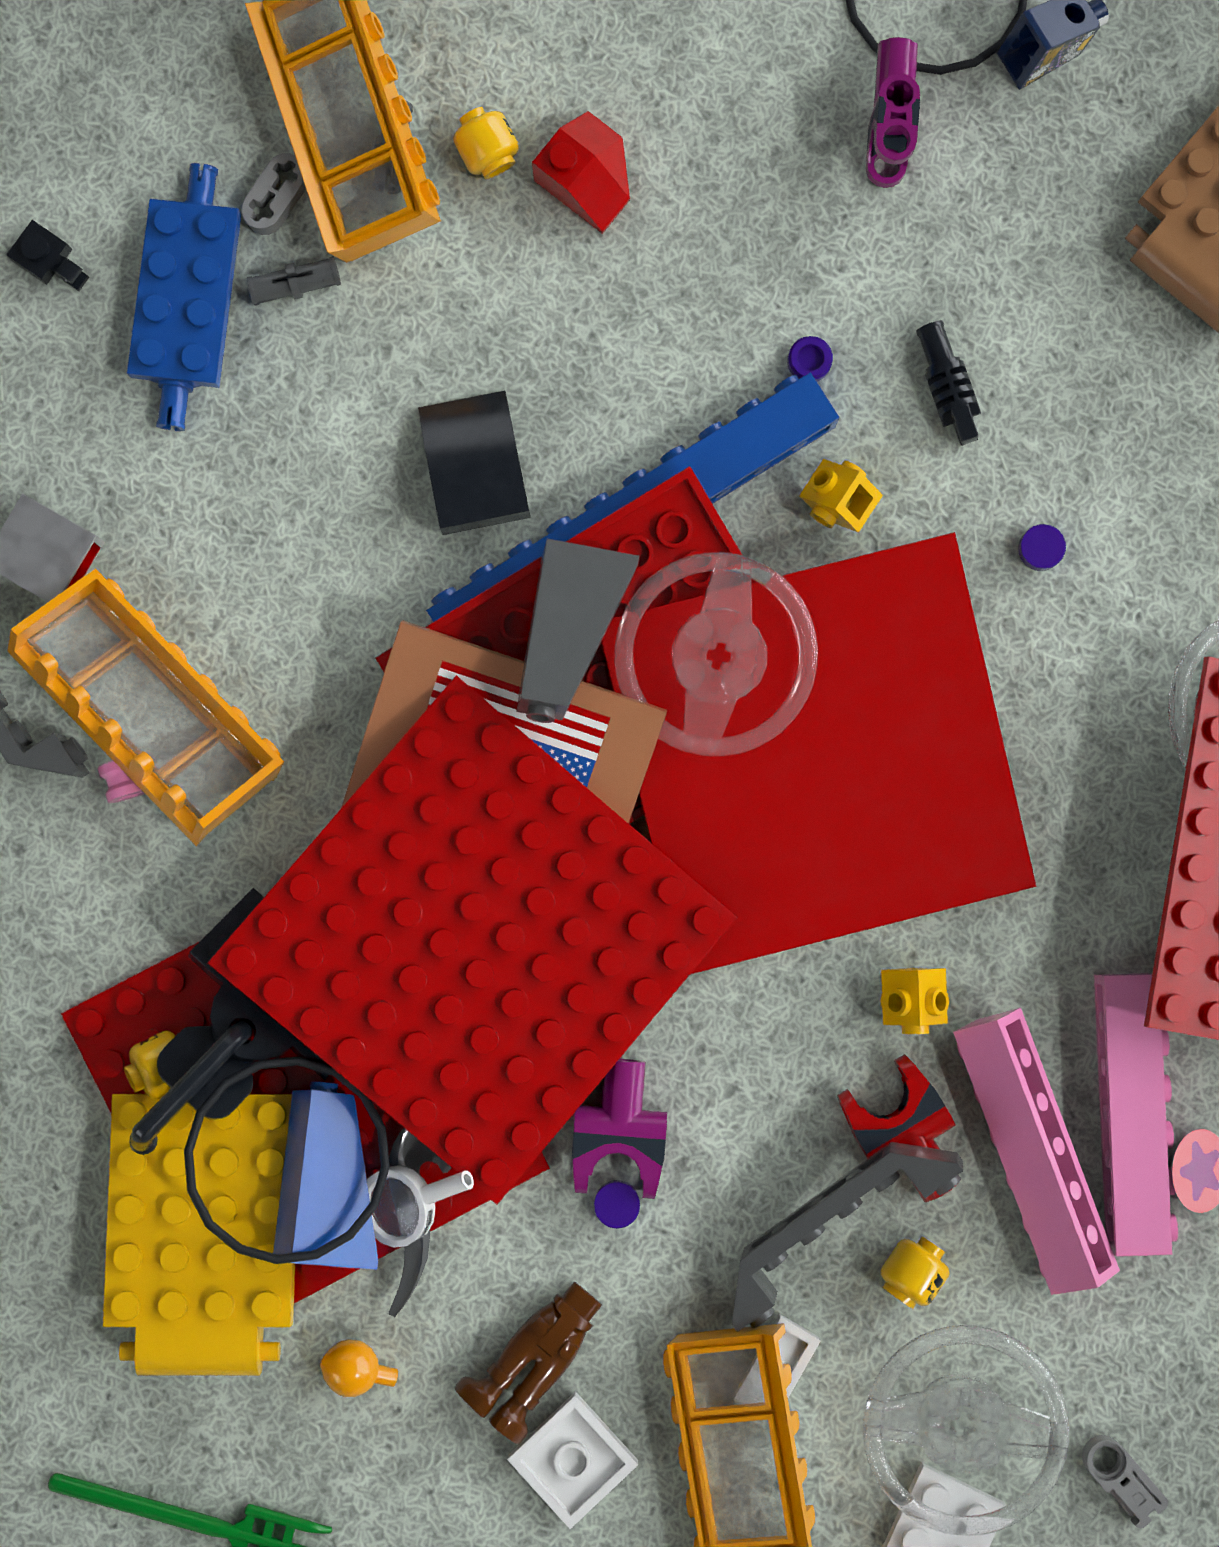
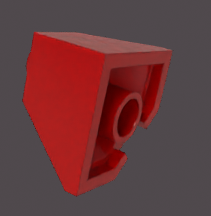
[532,111,630,234]

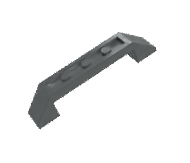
[0,691,90,778]
[732,1142,963,1332]

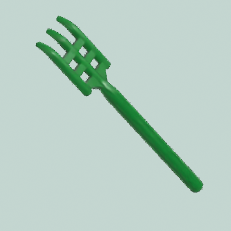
[48,1473,332,1547]

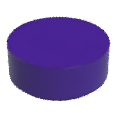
[787,336,833,382]
[1018,524,1066,571]
[594,1180,640,1229]

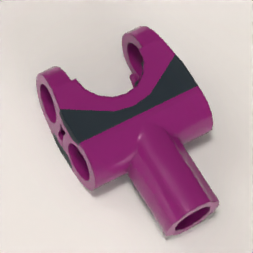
[866,37,920,188]
[572,1058,667,1199]

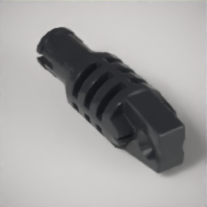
[916,320,981,446]

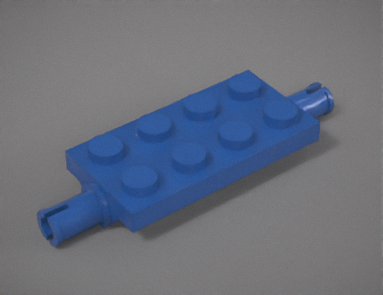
[127,163,242,431]

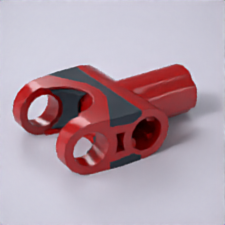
[837,1054,956,1202]

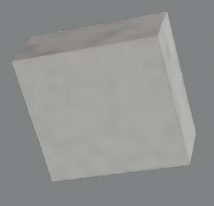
[0,493,105,602]

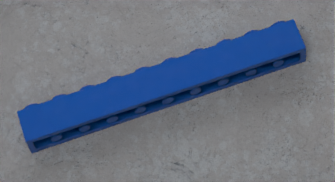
[426,372,840,622]

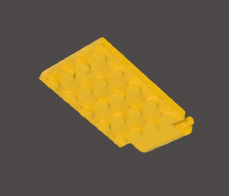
[103,1094,295,1376]

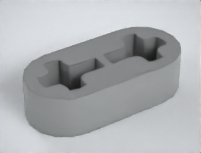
[242,153,306,235]

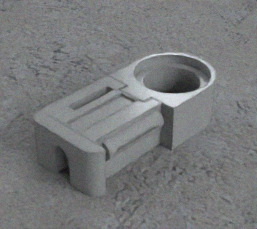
[1082,1435,1168,1529]

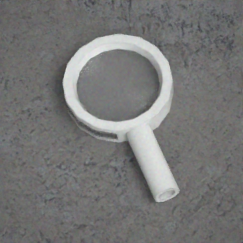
[367,1165,474,1248]

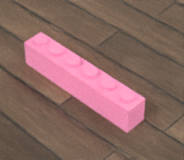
[1094,973,1178,1256]
[953,1008,1120,1295]

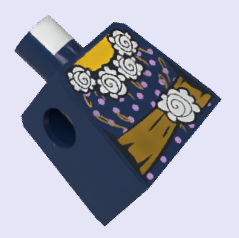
[997,0,1109,90]

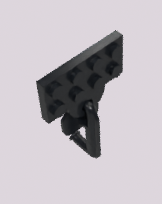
[129,888,330,1155]

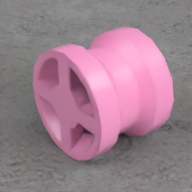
[97,761,145,803]

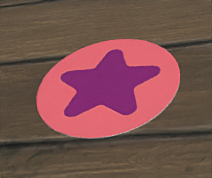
[1172,1129,1219,1213]

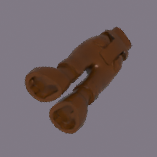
[454,1281,602,1444]

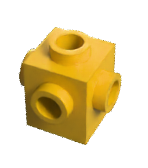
[799,459,883,533]
[880,968,949,1034]

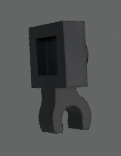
[6,220,90,291]

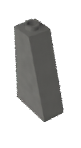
[516,539,639,723]

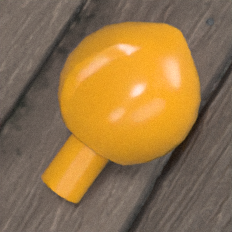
[320,1339,398,1397]

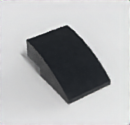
[418,390,531,535]

